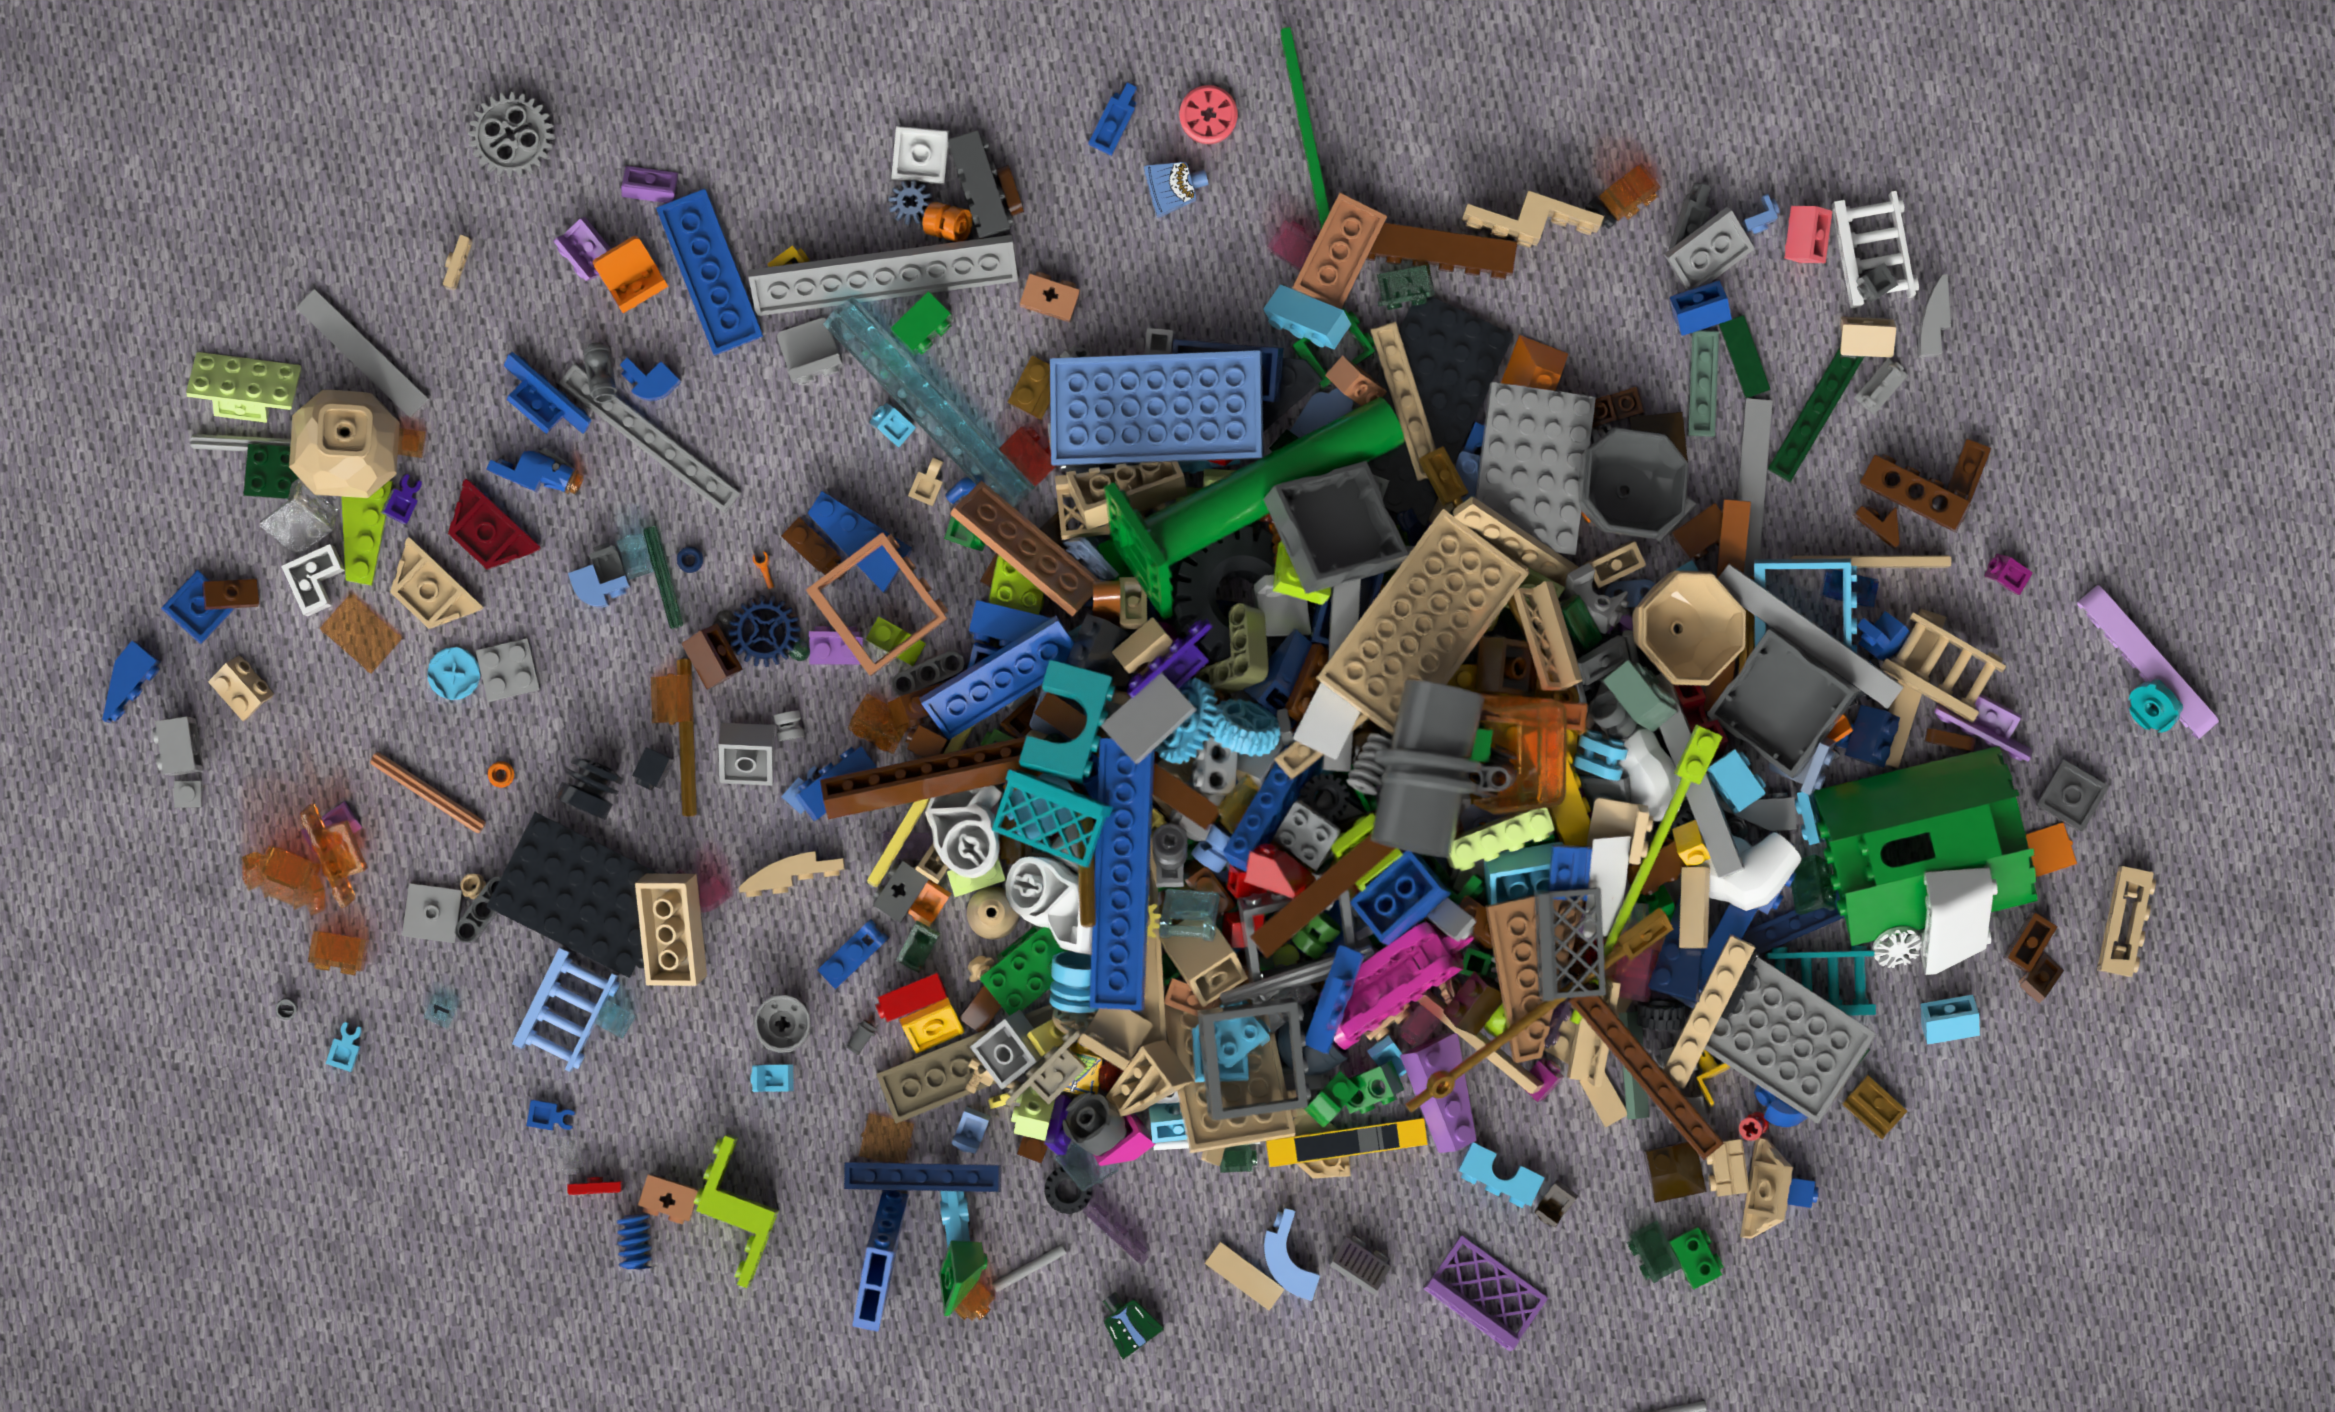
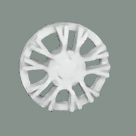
[1872,926,1923,968]

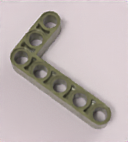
[1191,603,1268,699]

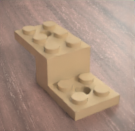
[1461,191,1604,248]

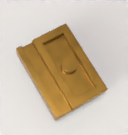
[1007,356,1051,420]
[1841,1075,1908,1140]

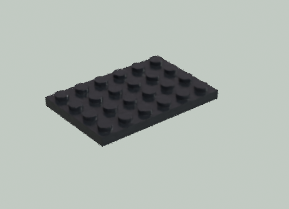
[486,811,659,978]

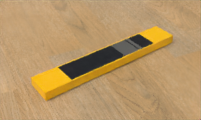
[1265,1118,1428,1167]

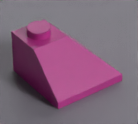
[1094,1113,1155,1166]

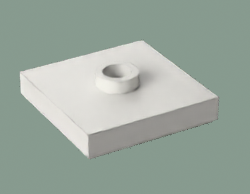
[891,126,949,184]

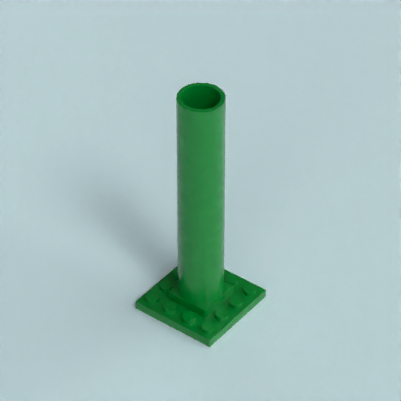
[1105,397,1404,620]

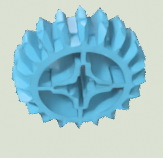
[1210,698,1281,757]

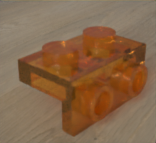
[848,693,909,754]

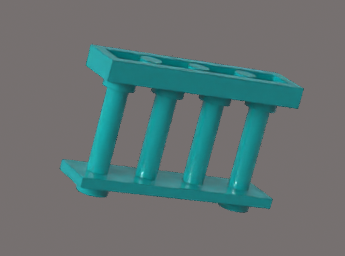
[1765,946,1876,1016]

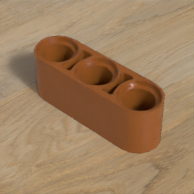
[1093,580,1120,627]

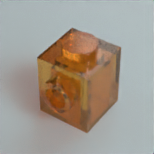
[954,1280,995,1321]

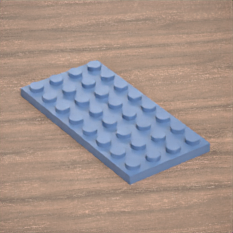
[1050,351,1263,466]

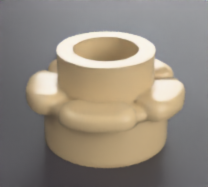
[460,874,486,899]

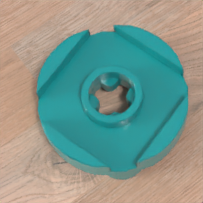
[2128,679,2183,733]

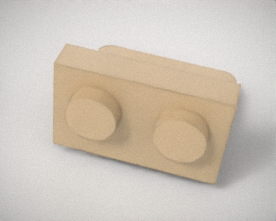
[1587,797,1653,865]

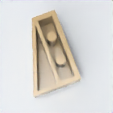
[1106,1040,1195,1117]

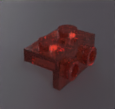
[998,426,1060,487]

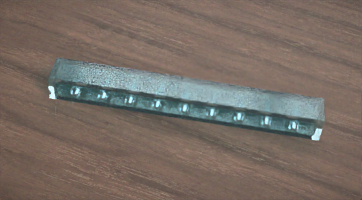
[823,296,1035,508]

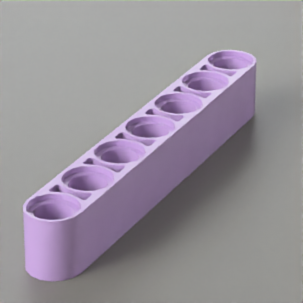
[2077,585,2219,739]

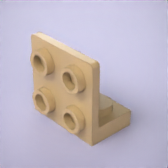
[1078,1009,1152,1070]

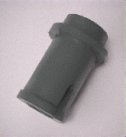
[845,1020,877,1055]

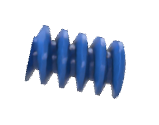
[617,1214,653,1269]

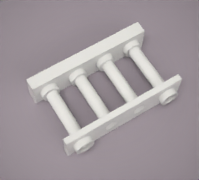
[1831,191,1919,309]

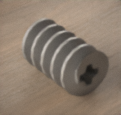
[1347,734,1392,795]

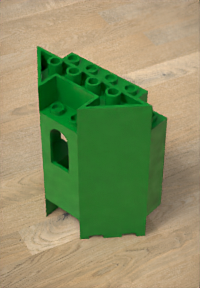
[1814,746,2038,946]

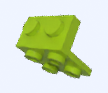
[988,555,1044,615]

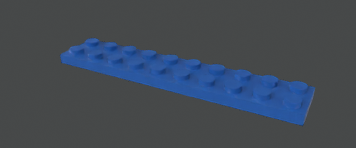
[1090,738,1154,1011]

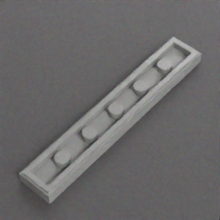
[296,289,429,418]

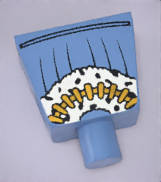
[1144,162,1209,218]

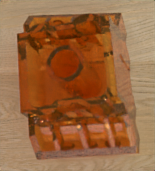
[241,845,325,916]

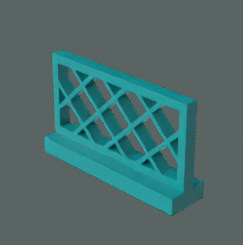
[992,769,1113,867]

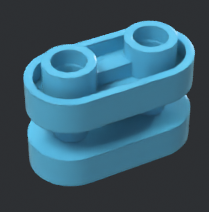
[1573,730,1628,781]

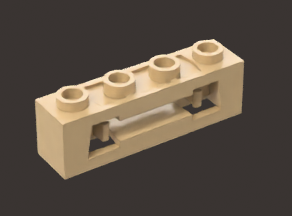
[2097,866,2156,977]

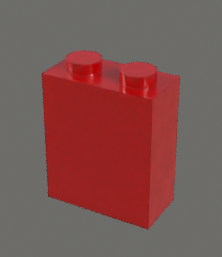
[875,973,949,1022]

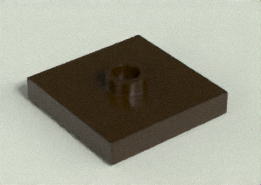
[1629,412,1688,462]

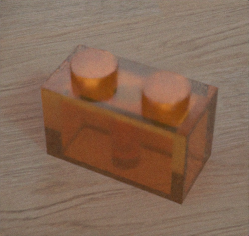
[308,931,369,976]

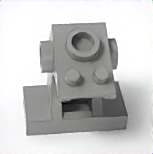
[1564,563,1629,634]

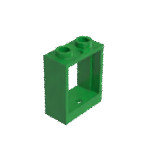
[1292,308,1375,390]

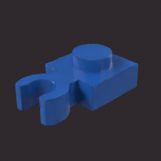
[526,1100,576,1131]

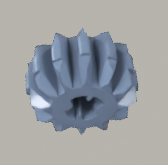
[888,180,932,225]

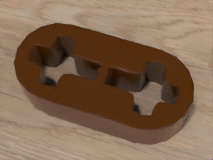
[996,165,1024,216]
[1924,728,1976,752]

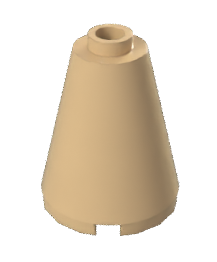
[967,886,1020,940]

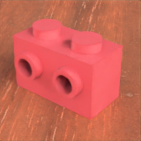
[1784,206,1832,263]

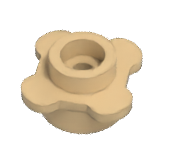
[968,956,994,982]

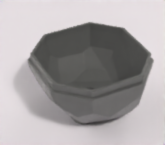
[1579,427,1689,539]

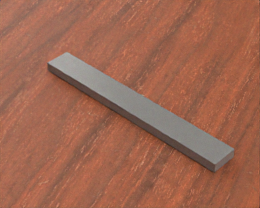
[558,363,741,514]
[1737,398,1773,576]
[1718,563,1904,709]
[1322,579,1361,772]
[1657,673,1745,879]

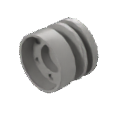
[754,995,811,1053]

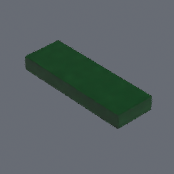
[1718,315,1771,399]

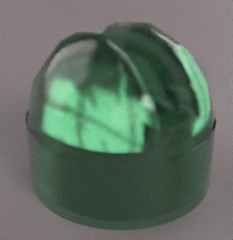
[787,638,810,661]

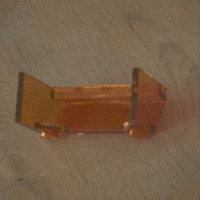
[1474,696,1567,814]

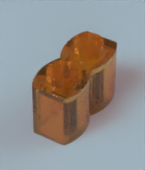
[1599,163,1661,221]

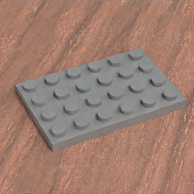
[1475,382,1596,555]
[1704,957,1877,1124]

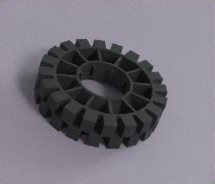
[1170,526,1316,666]

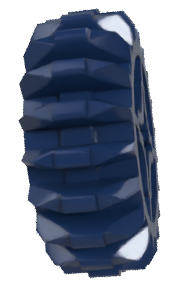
[729,595,801,667]

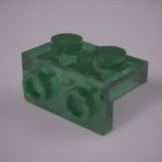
[1377,264,1435,310]

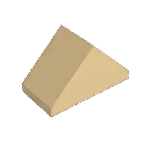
[915,842,949,884]

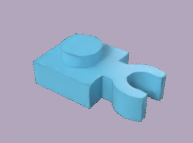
[325,1022,362,1072]

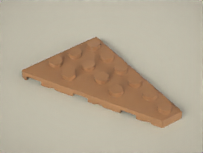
[1486,895,1584,1063]

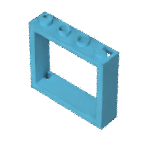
[1754,559,1857,668]

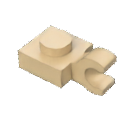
[908,458,943,506]

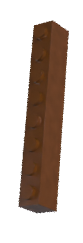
[820,736,1038,820]

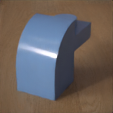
[568,564,631,607]

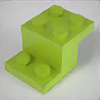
[1331,813,1403,892]

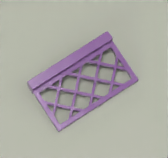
[1423,1236,1548,1351]

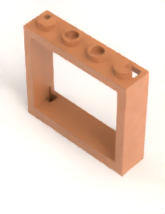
[806,532,948,676]

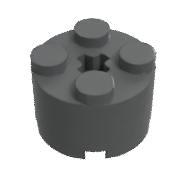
[1063,1093,1127,1156]

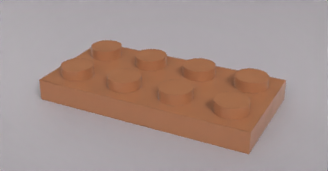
[1292,193,1387,309]

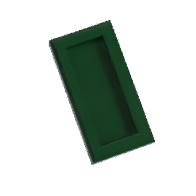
[1561,595,1603,654]

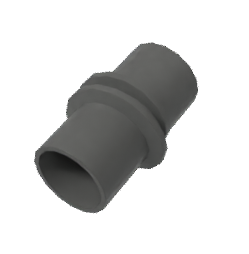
[1371,680,1484,857]

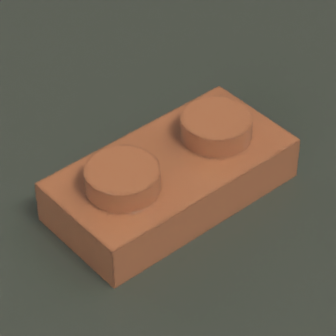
[1164,978,1221,1017]

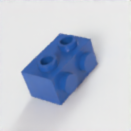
[1669,280,1732,336]

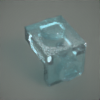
[617,533,654,580]
[595,1000,636,1039]

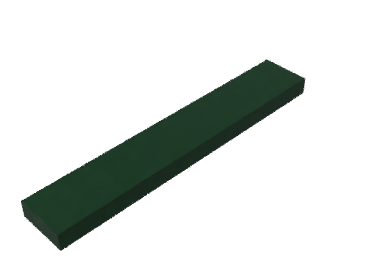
[1767,345,1865,483]

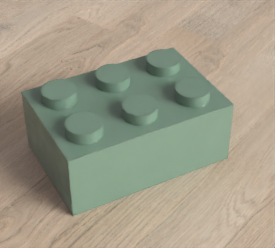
[1603,660,1678,732]

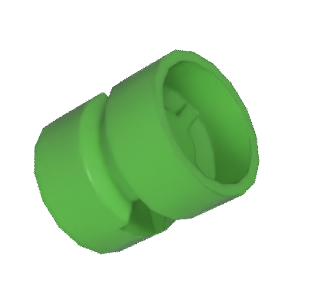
[1292,912,1342,959]

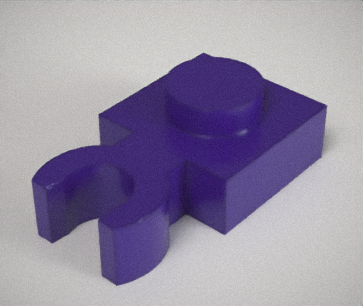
[381,474,422,524]

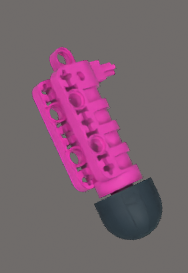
[1278,922,1474,1076]

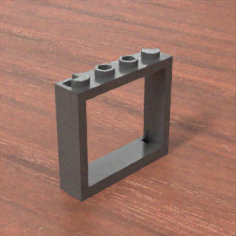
[1238,890,1356,991]
[1197,997,1311,1121]

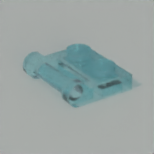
[1159,889,1220,941]

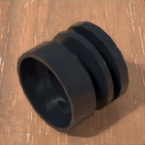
[555,756,624,820]

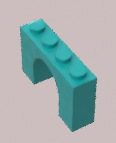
[1019,660,1116,784]

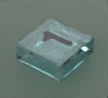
[423,993,459,1029]

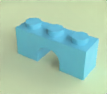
[1458,1142,1545,1208]

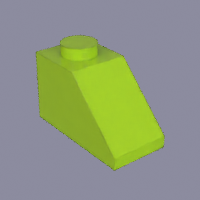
[865,616,926,666]

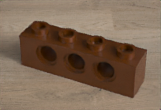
[1860,454,1971,533]

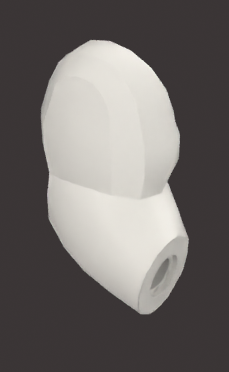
[1575,725,1682,821]
[925,784,1005,878]
[1686,832,1801,911]
[1005,857,1093,955]

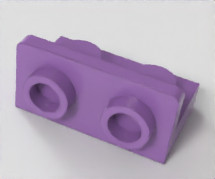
[809,626,863,665]

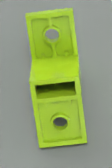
[694,1134,779,1288]

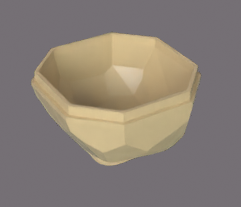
[289,390,400,498]
[1632,571,1746,685]

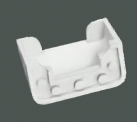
[1918,868,1997,975]

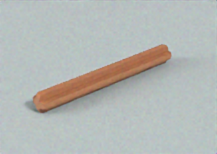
[370,752,486,833]

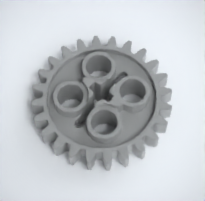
[468,92,555,179]

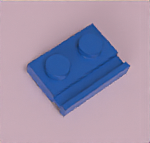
[1547,844,1592,901]

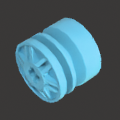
[1050,951,1099,1013]

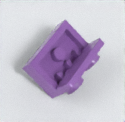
[553,217,611,281]

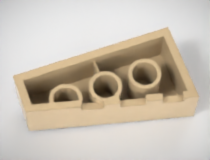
[1066,461,1187,530]

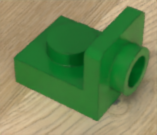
[944,516,986,552]

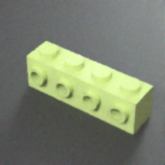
[1446,803,1555,871]

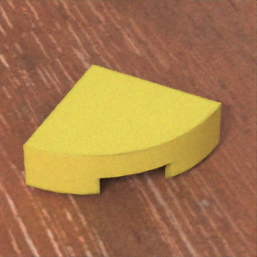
[988,1093,1016,1109]

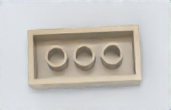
[635,874,707,986]

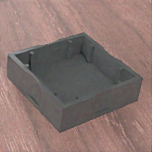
[1264,461,1409,594]
[1707,628,1860,778]

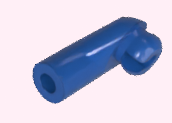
[945,475,983,504]

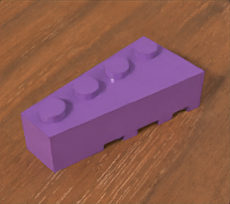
[1400,1032,1476,1153]

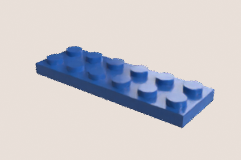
[656,189,763,356]
[920,616,1074,740]

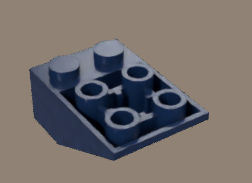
[1243,628,1312,729]

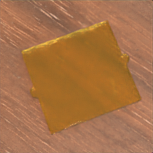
[1217,774,1258,834]

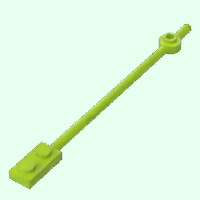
[1569,725,1722,1024]

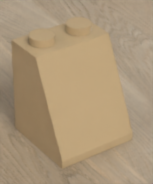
[1158,908,1248,1007]

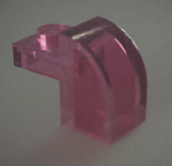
[675,869,733,913]

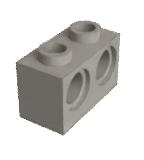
[1193,738,1238,795]

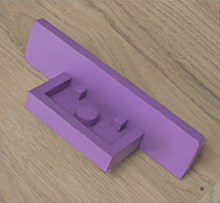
[1934,694,2032,762]

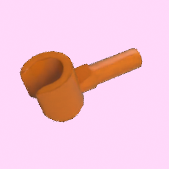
[753,551,774,589]

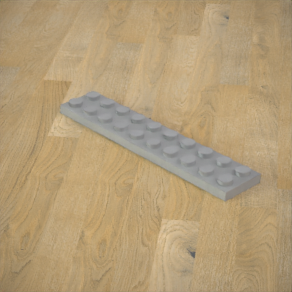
[748,235,1018,316]

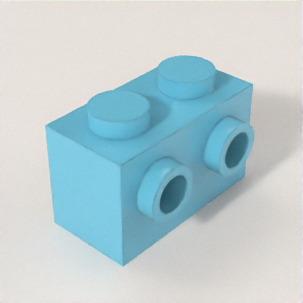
[1920,995,1980,1044]

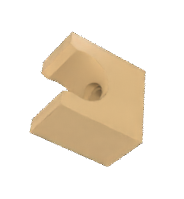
[1112,617,1174,675]

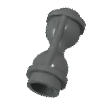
[583,342,617,403]

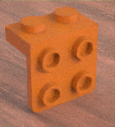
[593,236,668,313]

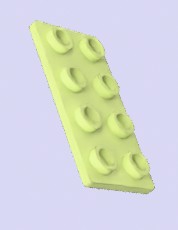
[186,352,301,423]

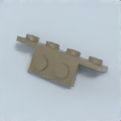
[1005,1026,1088,1106]

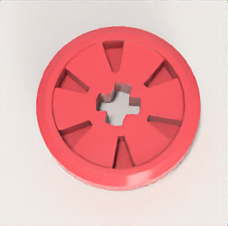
[1179,85,1238,144]

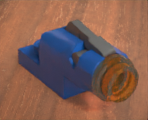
[486,448,584,495]

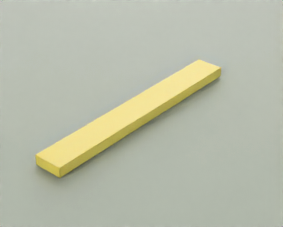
[867,725,975,887]

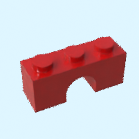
[1222,864,1267,948]

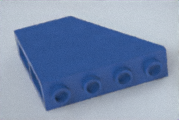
[852,1190,909,1332]

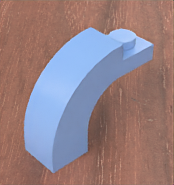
[1264,1207,1320,1301]

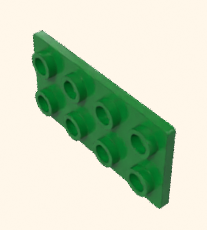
[980,925,1069,1016]

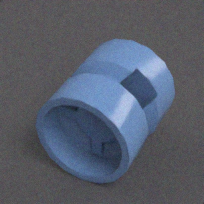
[1191,822,1233,873]

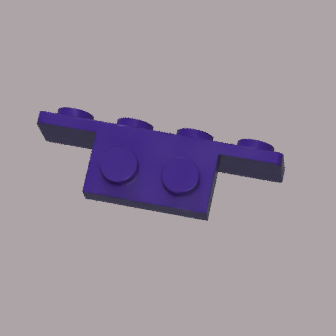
[1127,618,1213,698]

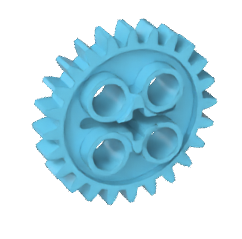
[1154,678,1218,764]

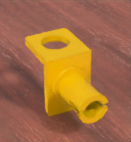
[1696,1050,1730,1108]

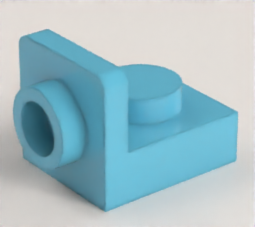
[869,403,916,447]

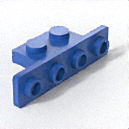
[504,352,592,434]
[1305,945,1364,1054]

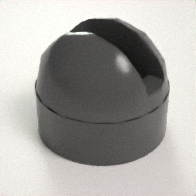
[275,997,298,1020]

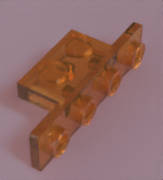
[300,803,368,908]

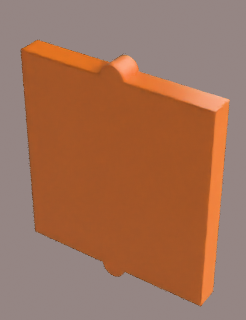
[2026,822,2077,877]

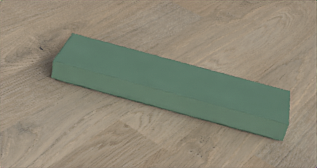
[1688,330,1719,437]
[1619,1011,1649,1120]

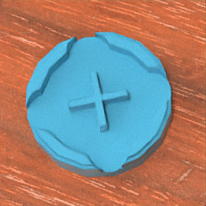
[427,647,481,700]

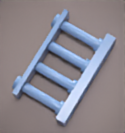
[512,948,620,1072]

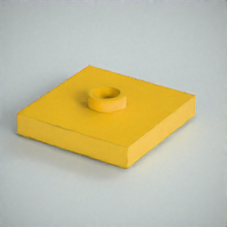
[899,998,964,1054]

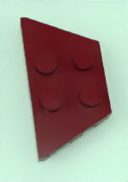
[448,479,542,570]

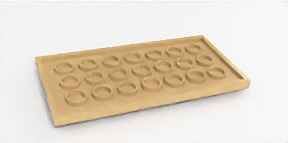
[1316,509,1529,736]

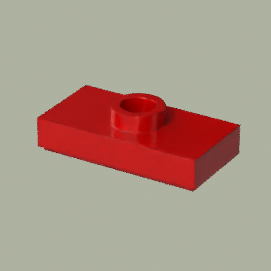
[567,1177,623,1195]

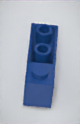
[102,640,160,723]

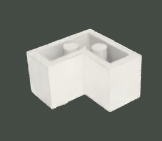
[281,544,345,616]

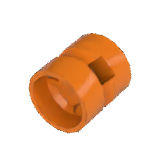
[922,201,972,242]

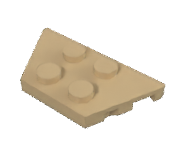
[390,537,484,629]
[1740,1136,1793,1239]

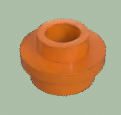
[488,761,515,788]

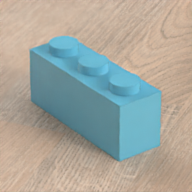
[1263,284,1351,349]

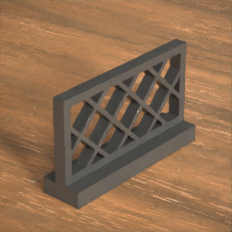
[1534,888,1606,1001]

